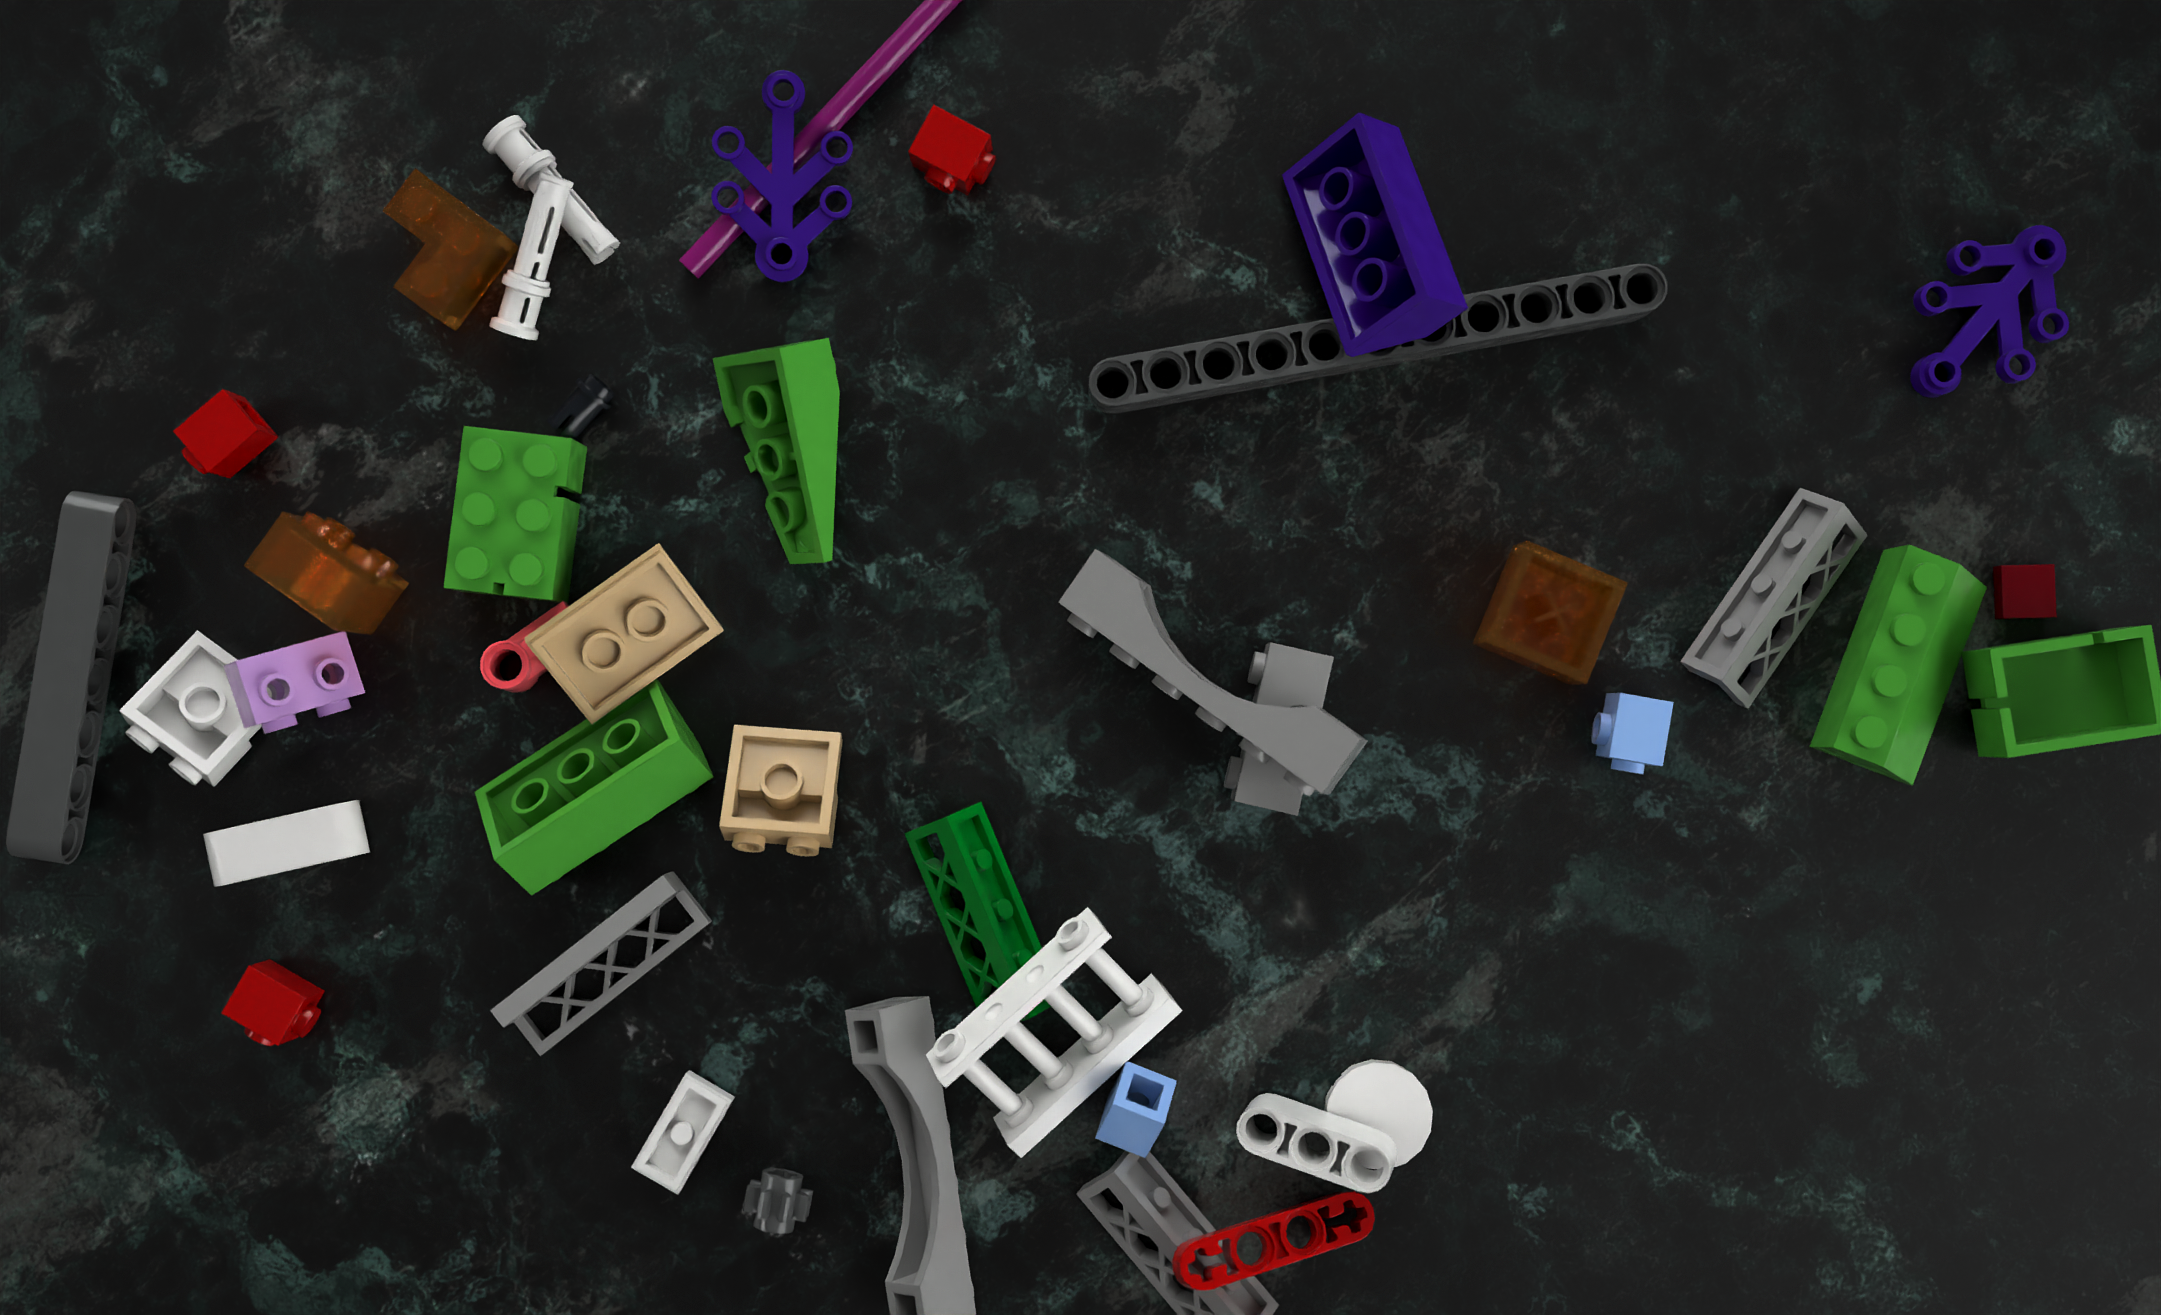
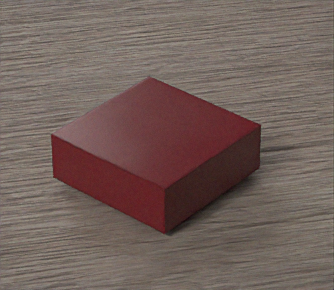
[1993,564,2057,619]

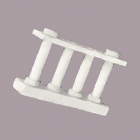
[926,907,1182,1158]

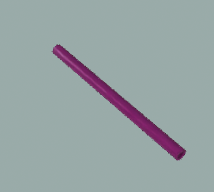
[679,0,962,279]

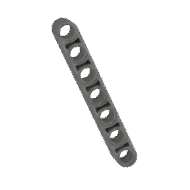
[6,491,137,865]

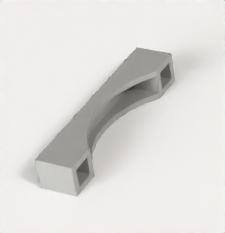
[1059,549,1368,797]
[845,996,976,1315]

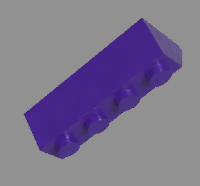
[1282,113,1468,357]

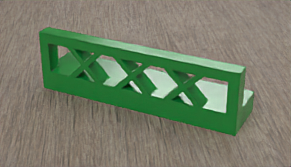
[904,802,1051,1022]

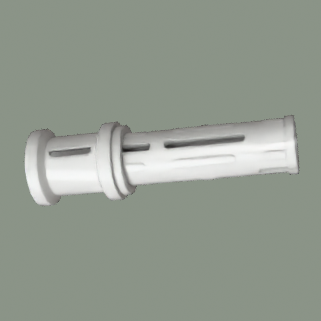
[482,115,620,264]
[490,171,574,340]

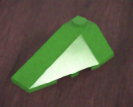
[713,338,840,564]

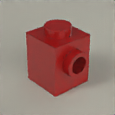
[908,105,996,195]
[173,389,279,478]
[221,959,325,1046]

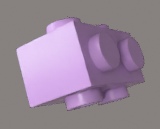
[224,631,365,734]

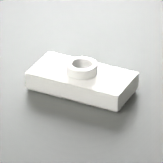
[631,1070,735,1195]

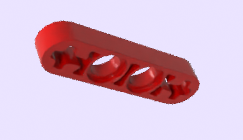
[1172,1191,1375,1291]

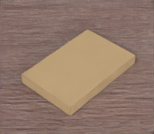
[525,543,724,724]

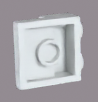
[119,630,272,787]

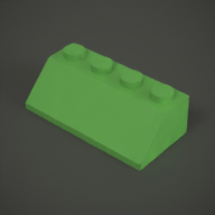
[1809,545,1987,785]
[475,679,714,895]

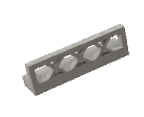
[1680,488,1867,709]
[490,871,712,1056]
[1077,1150,1279,1315]

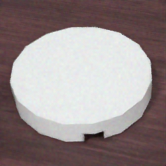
[1324,1059,1433,1169]

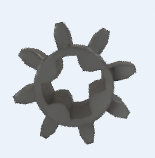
[743,1168,813,1234]

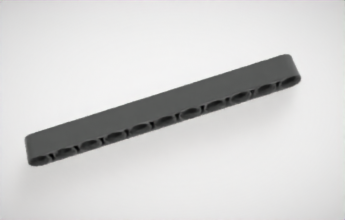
[1088,264,1668,414]

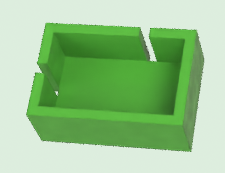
[443,426,587,604]
[1961,625,2161,758]

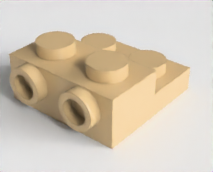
[719,725,843,857]

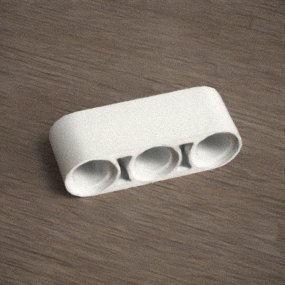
[203,800,370,887]
[1236,1093,1397,1193]

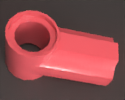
[480,601,569,693]

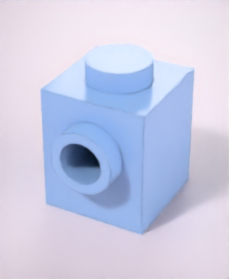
[1591,693,1674,775]
[1095,1061,1177,1158]

